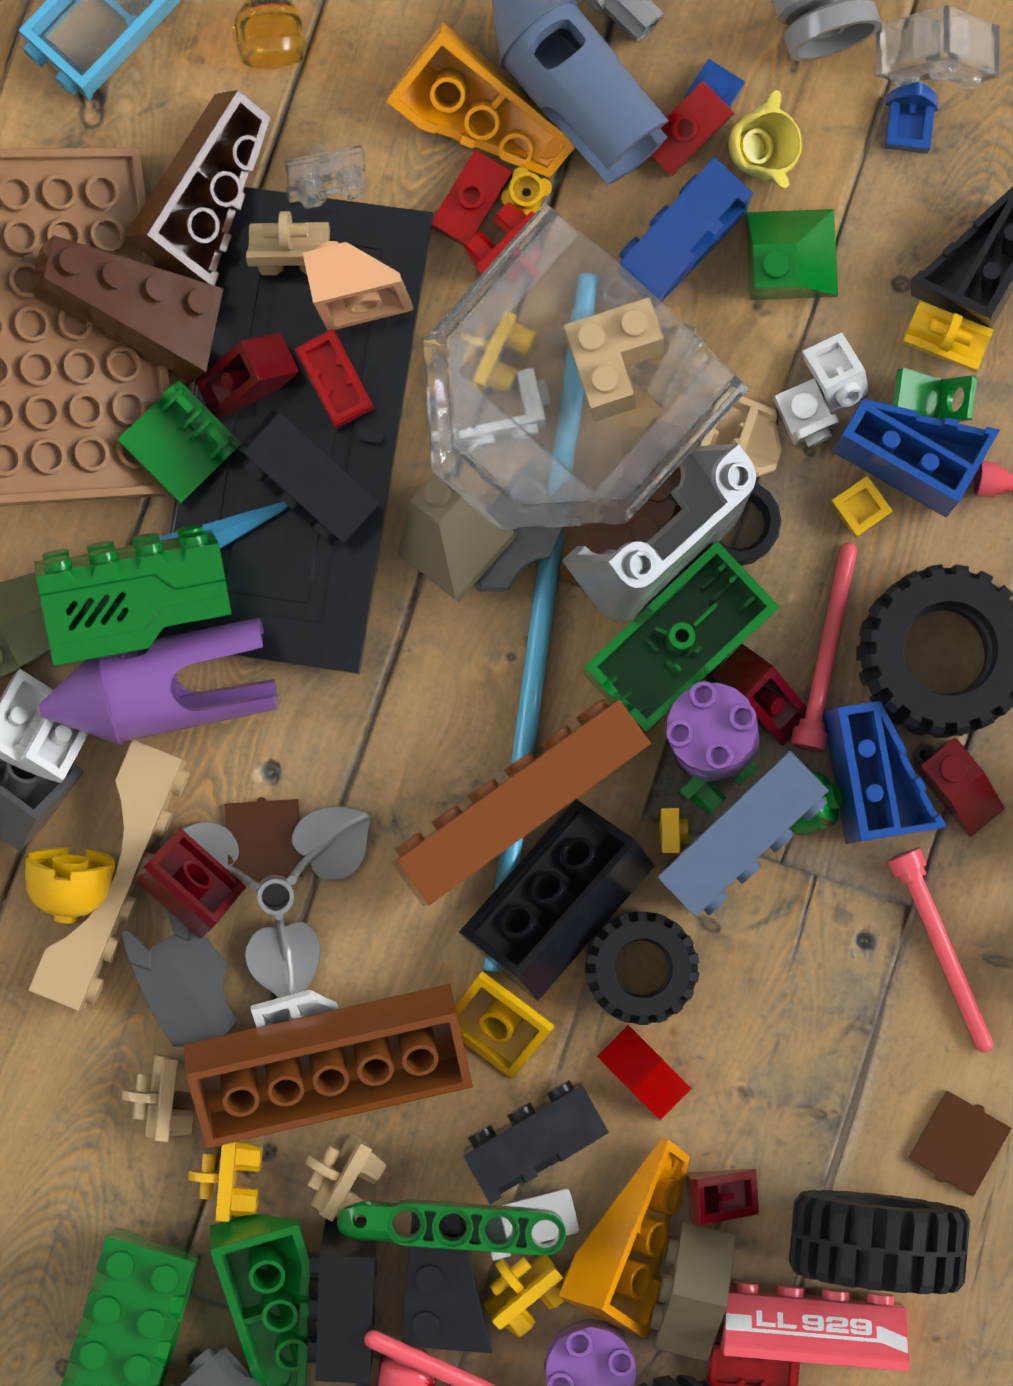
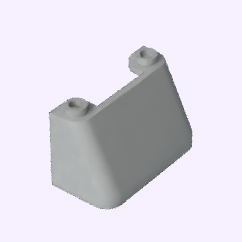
[562,444,756,621]

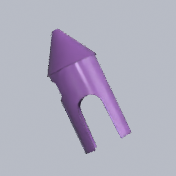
[39,618,279,745]

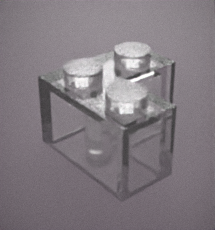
[876,5,1000,89]

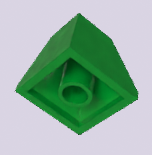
[746,209,838,300]

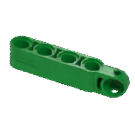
[337,1199,566,1256]

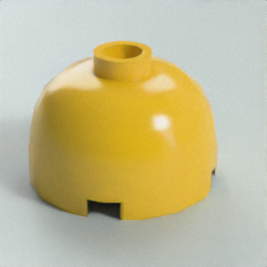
[25,847,115,924]

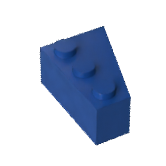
[618,157,753,308]
[832,399,1000,517]
[823,701,947,844]

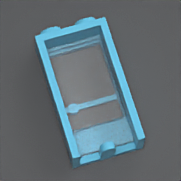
[19,0,182,101]

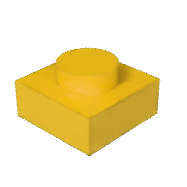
[830,475,893,538]
[659,808,688,854]

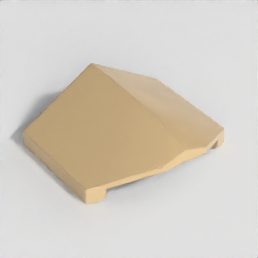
[698,388,782,477]

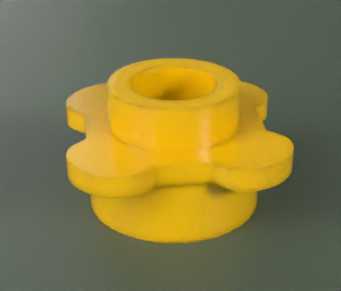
[501,167,552,216]

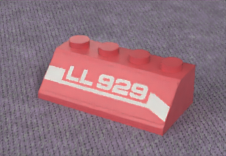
[717,1280,910,1371]

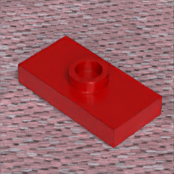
[651,81,735,176]
[432,149,513,246]
[294,329,375,429]
[706,1343,800,1386]

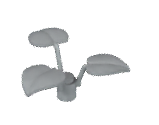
[159,806,371,998]

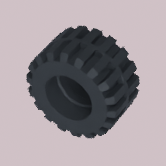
[585,911,700,1025]

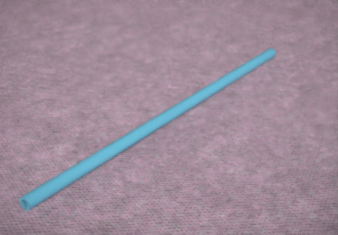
[483,271,598,973]

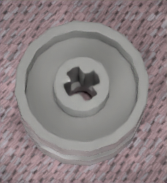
[772,0,882,61]

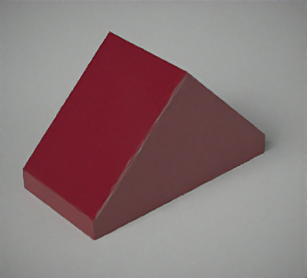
[686,1169,759,1225]

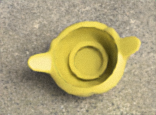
[728,90,802,189]

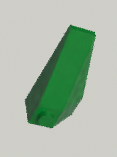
[210,1213,311,1386]

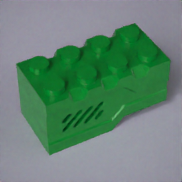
[34,525,232,666]
[582,541,780,734]
[61,1227,202,1386]

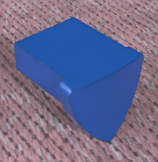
[884,82,939,154]

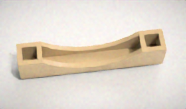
[28,740,190,1011]

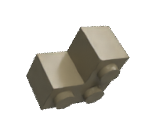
[649,1222,736,1361]

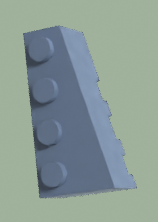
[658,750,829,917]

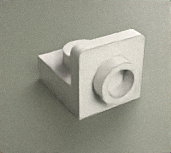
[802,332,869,412]
[773,378,839,448]

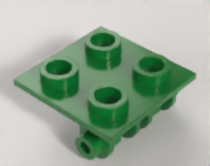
[117,380,242,503]

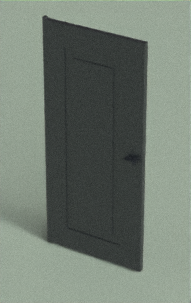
[157,187,434,674]

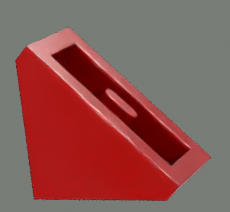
[597,1025,692,1120]

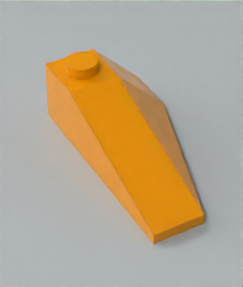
[386,22,575,178]
[559,1138,690,1339]

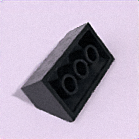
[459,799,655,1001]

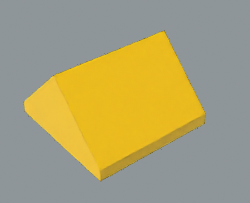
[455,969,555,1079]

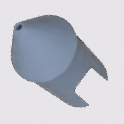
[492,0,668,185]

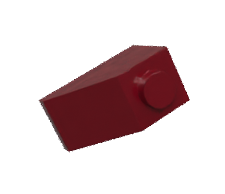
[196,332,299,420]
[711,644,807,746]
[913,737,1005,837]

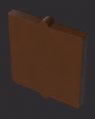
[225,797,303,881]
[908,1090,1012,1196]

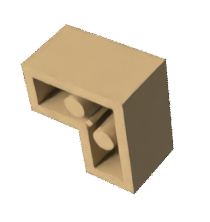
[564,297,665,422]

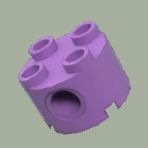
[667,681,759,782]
[544,1319,637,1386]

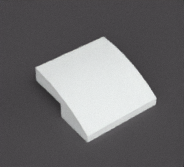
[0,669,88,783]

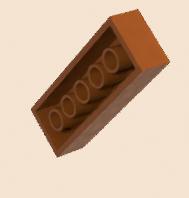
[392,699,651,906]
[184,984,473,1149]

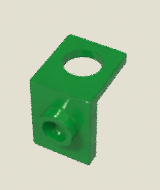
[893,368,977,422]

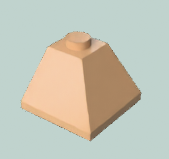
[302,241,413,331]

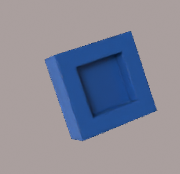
[684,59,745,107]

